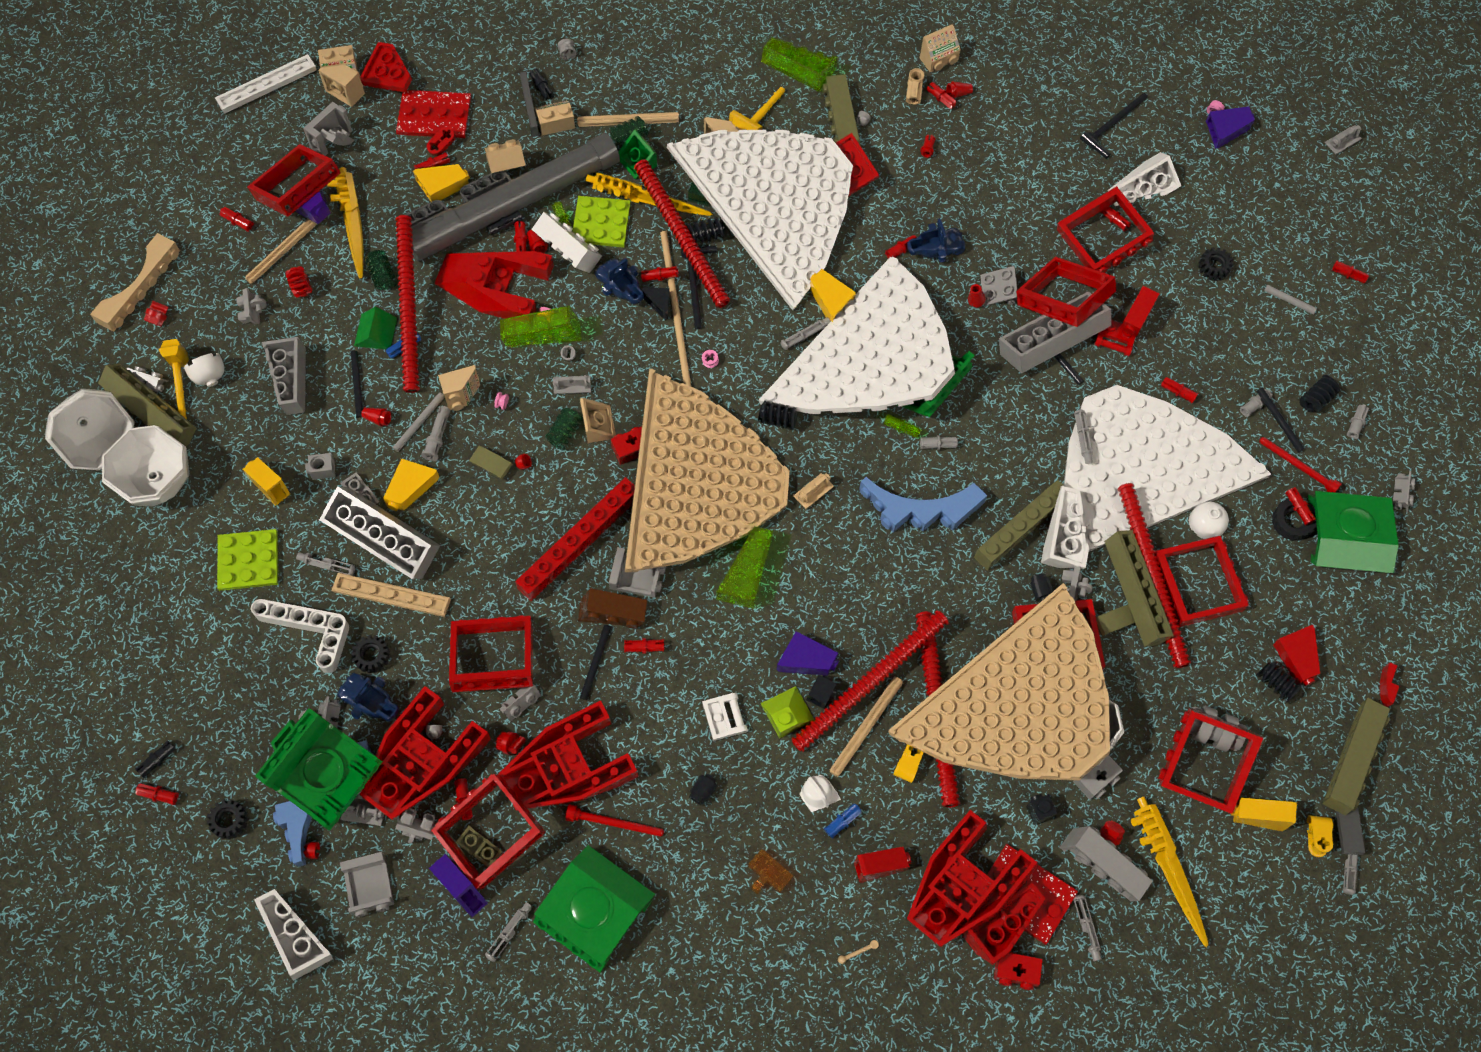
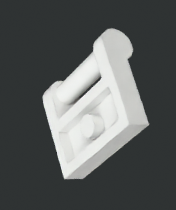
[702,693,748,741]

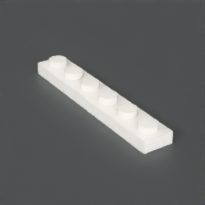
[215,54,317,114]

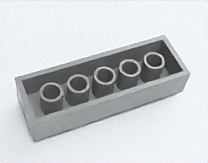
[999,291,1111,373]
[319,486,441,579]

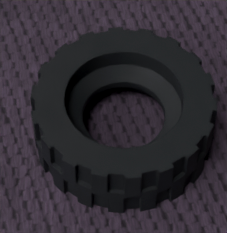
[1272,498,1317,541]

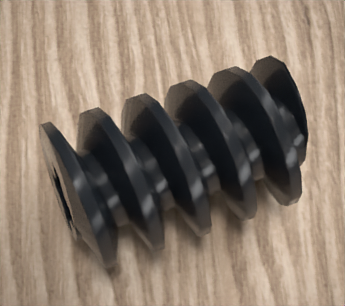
[686,217,725,243]
[1299,375,1340,412]
[758,400,798,430]
[1255,660,1302,704]

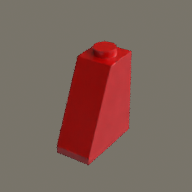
[1121,286,1160,336]
[1273,625,1320,686]
[854,847,911,883]

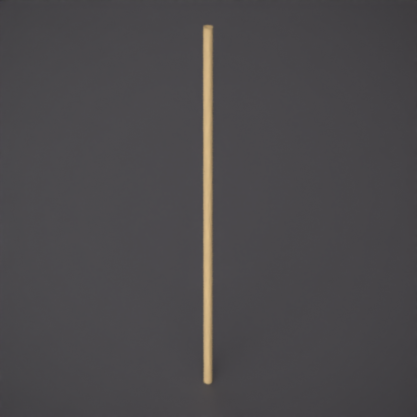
[660,231,691,386]

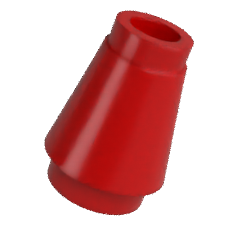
[946,81,973,98]
[527,229,547,253]
[968,284,986,307]
[361,407,391,427]

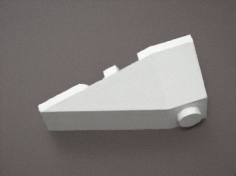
[1108,152,1181,206]

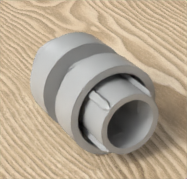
[1190,705,1248,752]

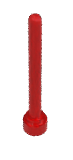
[1259,437,1342,492]
[565,804,664,837]

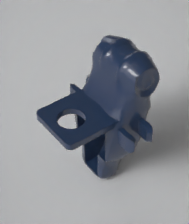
[907,218,965,262]
[594,258,644,305]
[337,673,399,722]

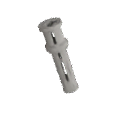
[421,406,451,461]

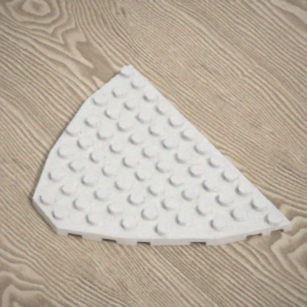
[667,130,853,310]
[759,257,955,414]
[1064,385,1271,552]

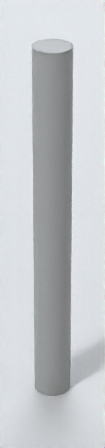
[392,392,445,452]

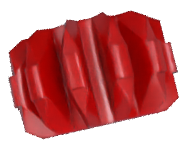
[286,266,312,298]

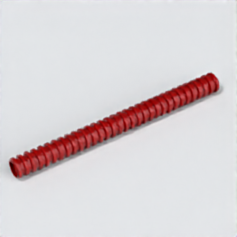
[634,159,730,308]
[395,215,420,393]
[1117,483,1191,668]
[791,610,949,752]
[915,611,960,808]

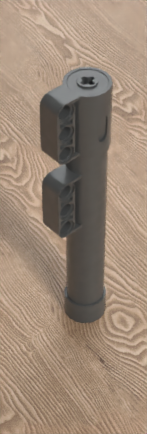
[405,133,620,262]

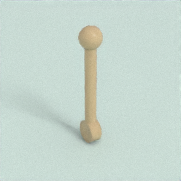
[838,940,879,964]

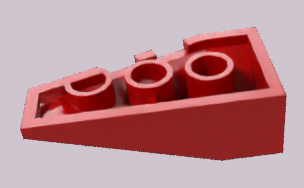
[963,882,1045,965]

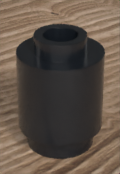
[1030,573,1053,602]
[689,773,717,806]

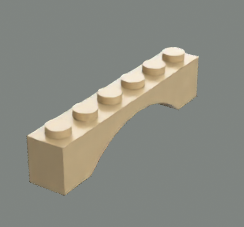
[90,233,180,332]

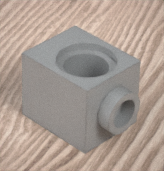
[305,453,336,480]

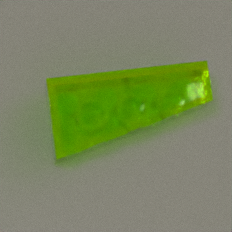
[761,37,838,92]
[500,306,582,347]
[716,526,773,609]

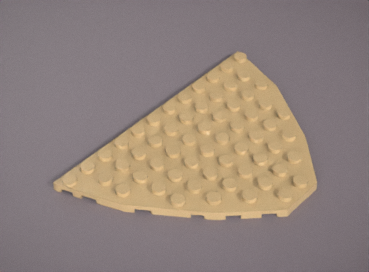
[625,369,790,572]
[888,584,1110,780]

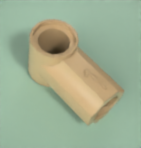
[906,68,924,105]

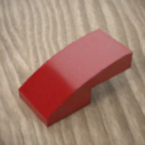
[1380,662,1399,707]

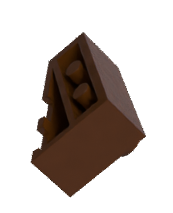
[578,588,647,629]

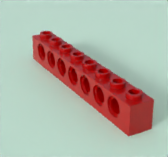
[515,477,635,601]

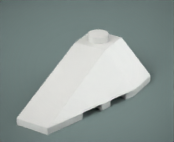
[1041,486,1089,569]

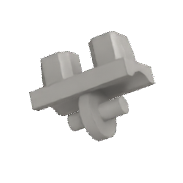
[236,288,267,325]
[1062,566,1093,601]
[395,808,436,844]

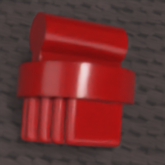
[144,301,168,327]
[496,732,526,755]
[1099,820,1125,846]

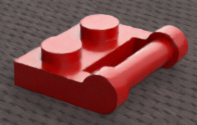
[1094,320,1136,357]

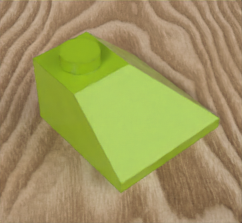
[761,686,815,738]

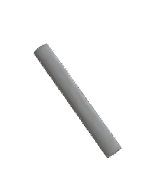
[1264,284,1317,315]

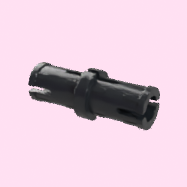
[529,69,554,100]
[486,210,523,236]
[135,740,177,778]

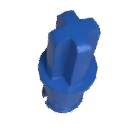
[386,333,421,359]
[824,803,862,839]

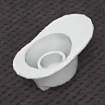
[799,774,841,812]

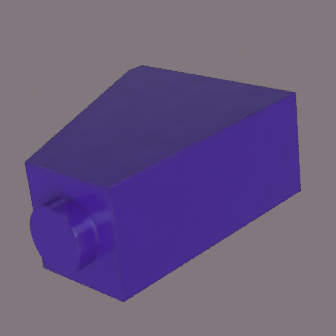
[1206,106,1255,149]
[295,189,331,224]
[777,631,839,676]
[429,854,488,918]

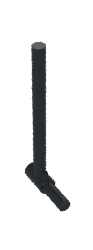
[1080,93,1147,159]
[681,246,717,329]

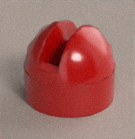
[515,453,532,470]
[303,842,320,859]

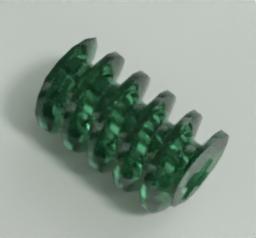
[610,116,649,148]
[365,250,397,290]
[546,408,583,450]

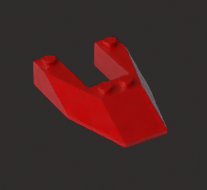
[434,251,554,325]
[360,686,491,820]
[498,700,638,811]
[907,810,1038,948]

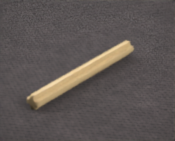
[577,112,679,127]
[245,219,317,284]
[830,677,903,777]

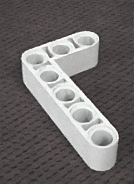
[251,599,349,673]

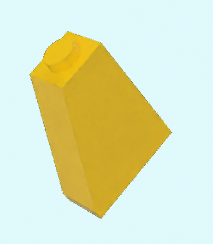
[413,164,470,202]
[810,269,856,322]
[243,457,290,506]
[383,459,439,511]
[1231,798,1297,831]

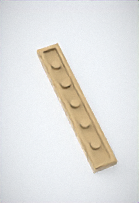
[332,573,451,617]

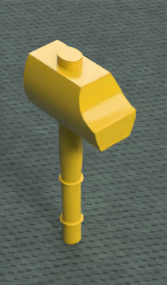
[729,87,785,130]
[159,339,189,419]

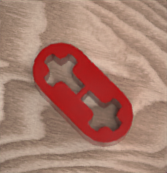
[426,127,456,156]

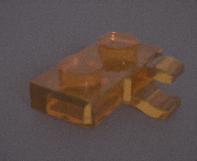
[748,849,793,894]

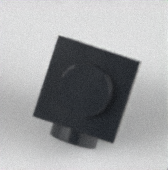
[806,675,837,709]
[1026,794,1057,825]

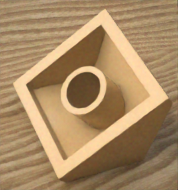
[580,398,616,443]

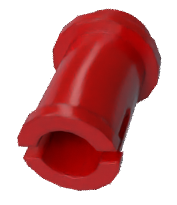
[920,135,936,158]

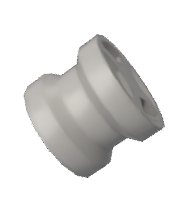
[558,39,576,60]

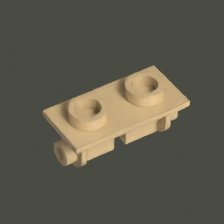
[793,473,834,509]

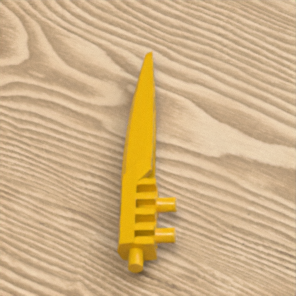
[327,167,364,279]
[586,172,713,216]
[1131,797,1208,947]

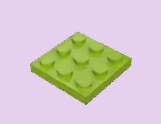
[573,196,631,248]
[217,529,278,591]

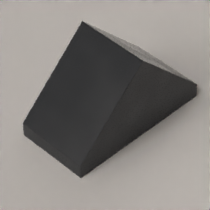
[641,287,670,321]

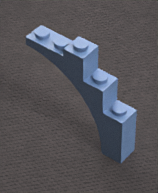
[859,477,987,532]
[273,740,371,867]

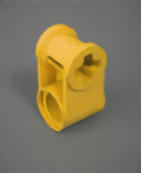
[893,744,923,783]
[1307,815,1333,857]

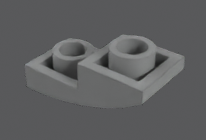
[320,128,354,146]
[340,472,379,504]

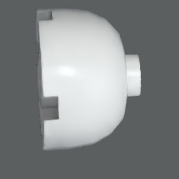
[184,353,224,387]
[1189,502,1229,539]

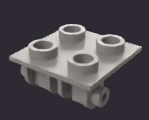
[980,266,1017,305]
[340,791,384,826]

